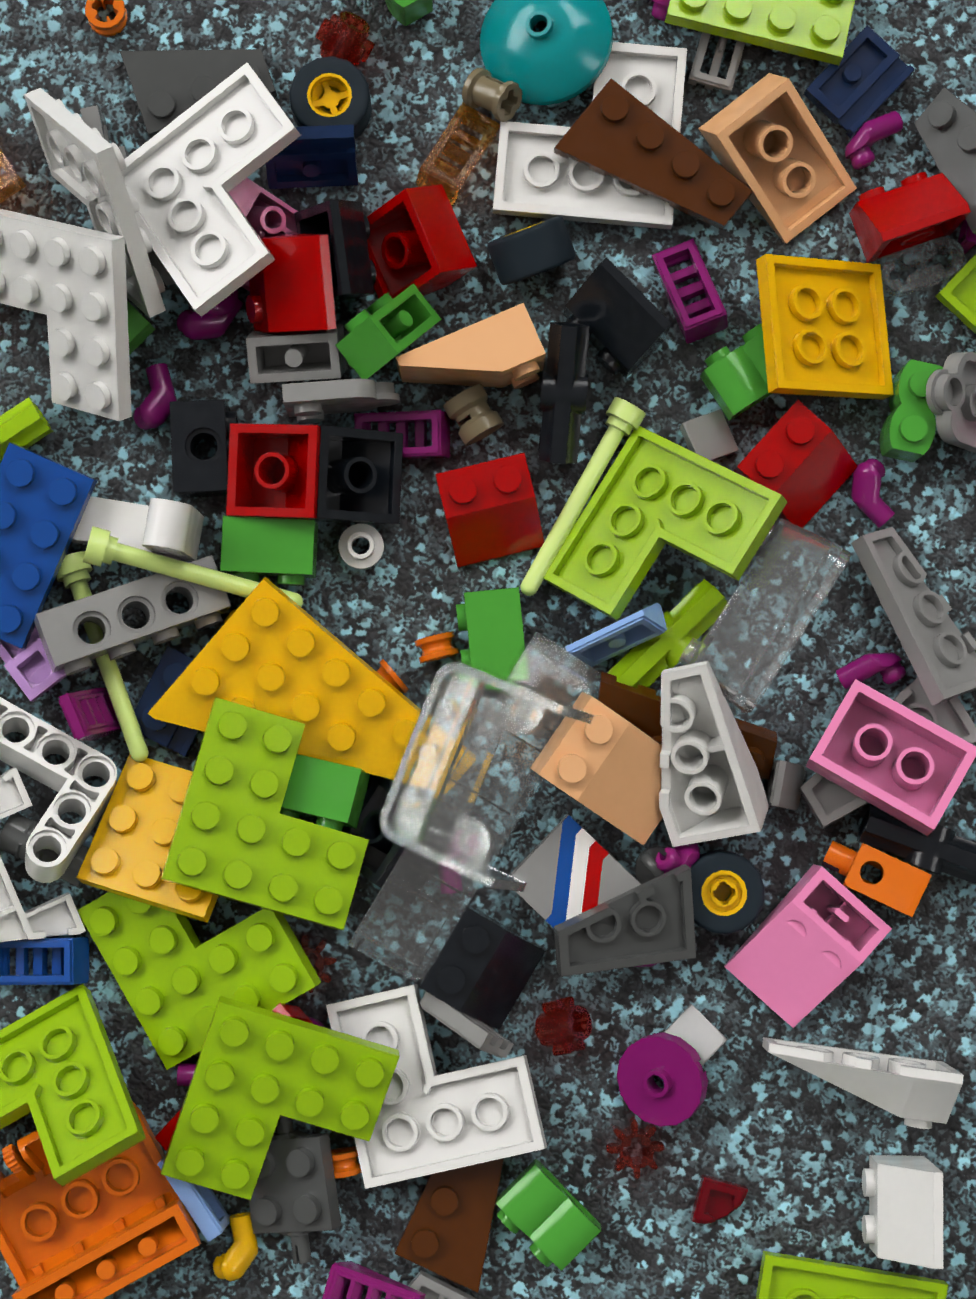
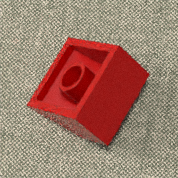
[849,172,971,263]
[367,184,477,298]
[246,234,337,332]
[733,400,857,534]
[226,423,321,519]
[435,453,544,568]

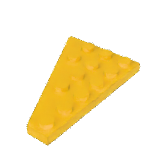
[148,577,474,793]

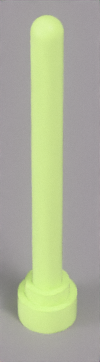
[520,397,646,596]
[83,526,303,607]
[56,551,149,762]

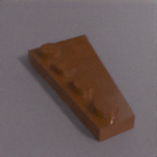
[597,671,777,780]

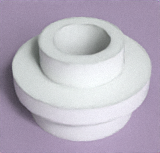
[338,524,384,569]

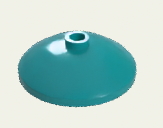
[480,0,613,105]

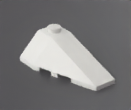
[659,660,769,847]
[762,1037,964,1129]

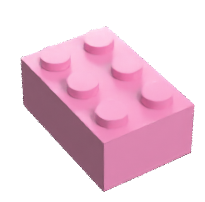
[806,679,976,836]

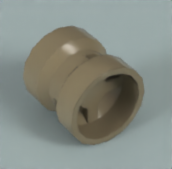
[443,384,504,446]

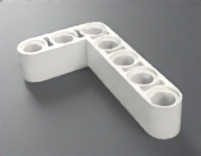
[71,496,204,561]
[0,697,117,883]

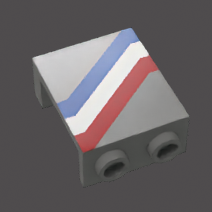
[505,814,641,928]

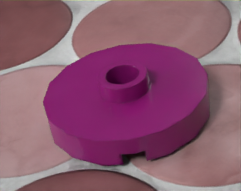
[617,1032,708,1127]

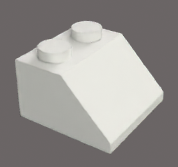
[862,1155,943,1269]

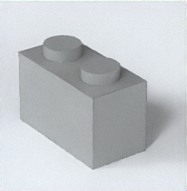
[246,324,347,384]

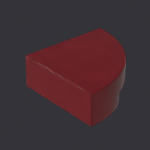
[690,1174,748,1224]

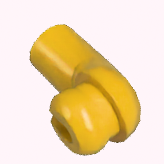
[213,1212,258,1281]

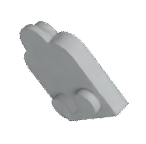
[926,352,976,453]
[282,379,400,423]

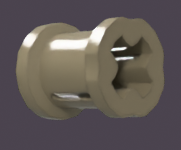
[462,68,522,122]

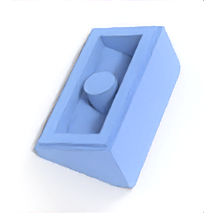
[565,602,667,667]

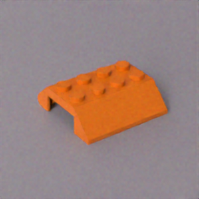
[0,1101,201,1299]

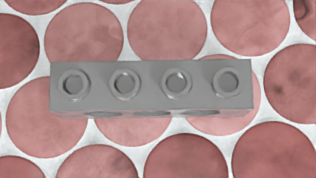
[34,555,231,676]

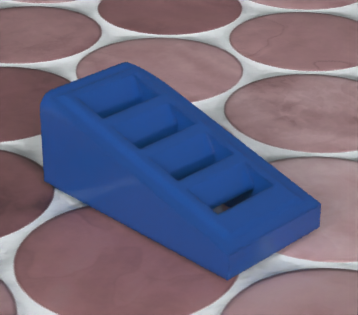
[0,937,89,985]

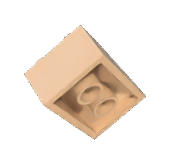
[698,73,857,244]
[395,303,546,389]
[530,692,663,846]

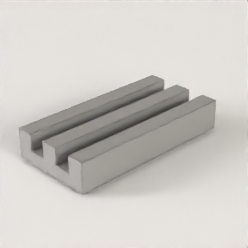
[687,32,745,96]
[419,992,514,1059]

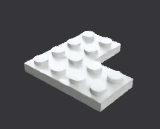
[493,42,687,230]
[121,63,301,317]
[24,88,166,318]
[0,209,132,421]
[326,984,547,1189]

